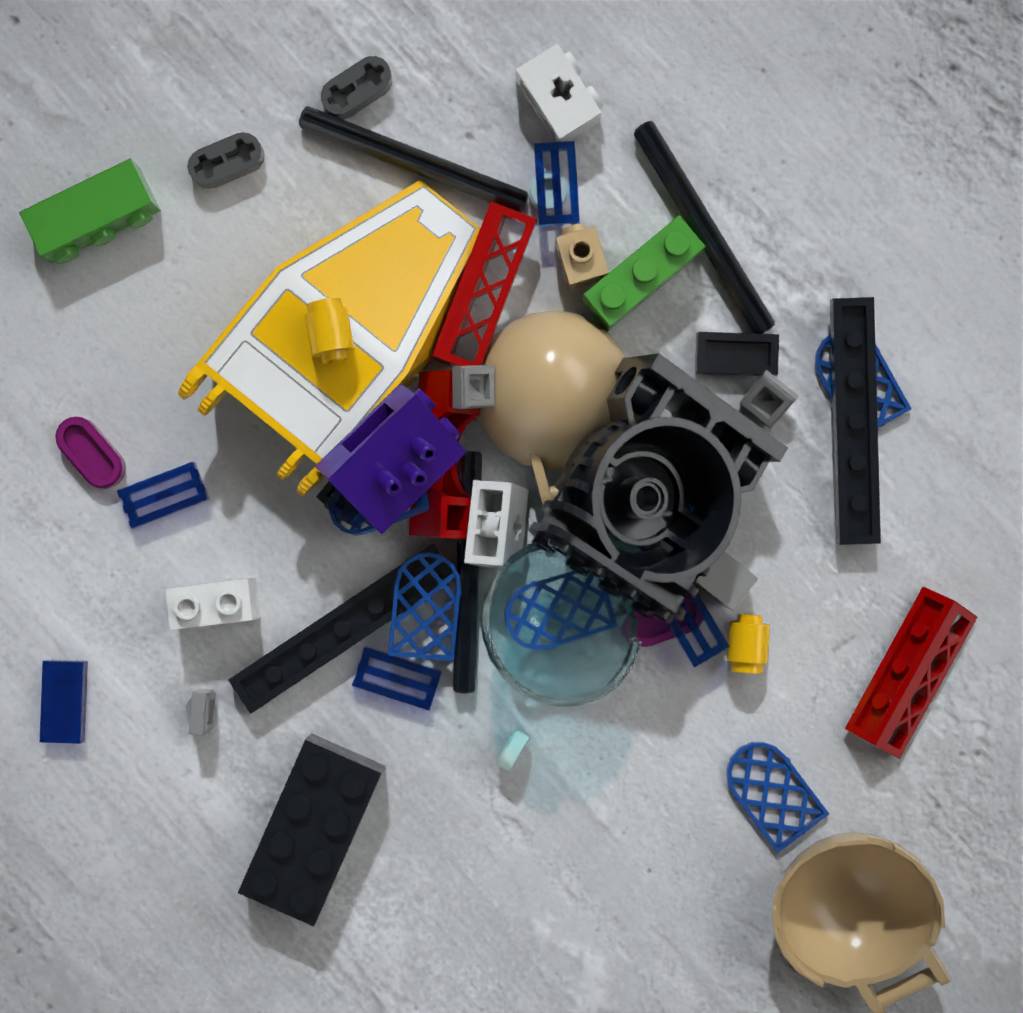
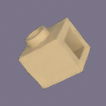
[555,223,609,291]

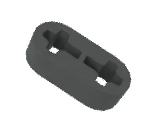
[321,56,392,119]
[187,132,265,189]

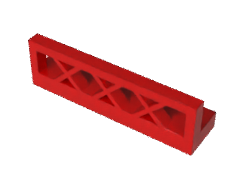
[432,202,537,366]
[845,587,978,759]

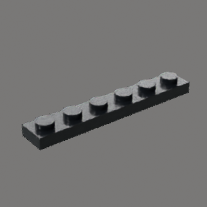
[830,297,881,545]
[228,543,454,714]

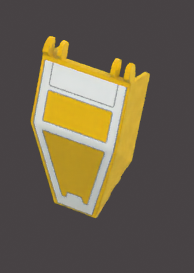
[177,180,480,496]

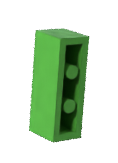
[19,158,161,264]
[581,215,706,332]

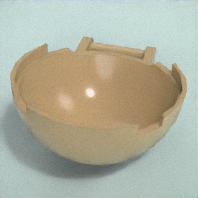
[477,310,625,506]
[772,832,951,1013]

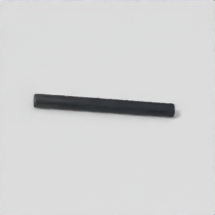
[299,106,528,212]
[634,121,775,334]
[453,451,482,694]

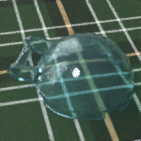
[481,533,642,706]

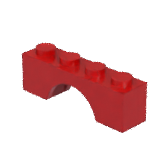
[409,370,480,539]

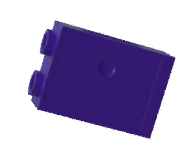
[315,383,467,534]

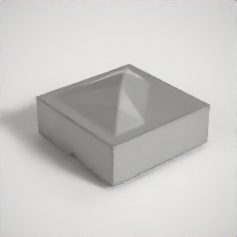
[452,365,495,409]
[739,370,798,429]
[186,689,216,735]

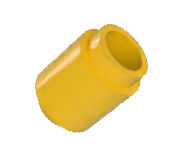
[305,298,355,364]
[727,614,771,674]

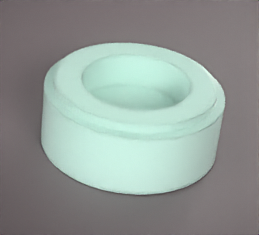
[528,171,569,214]
[497,730,530,773]

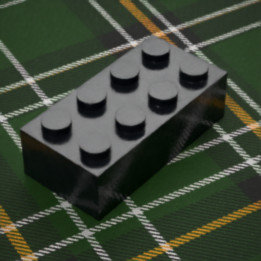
[238,733,385,927]

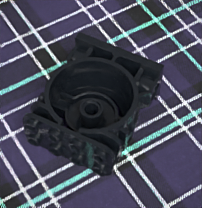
[528,353,788,624]

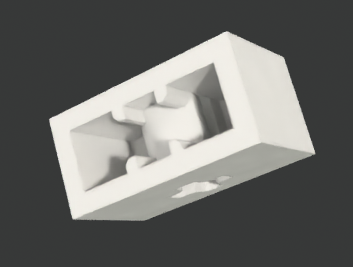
[516,43,603,149]
[464,480,529,570]
[165,577,261,630]

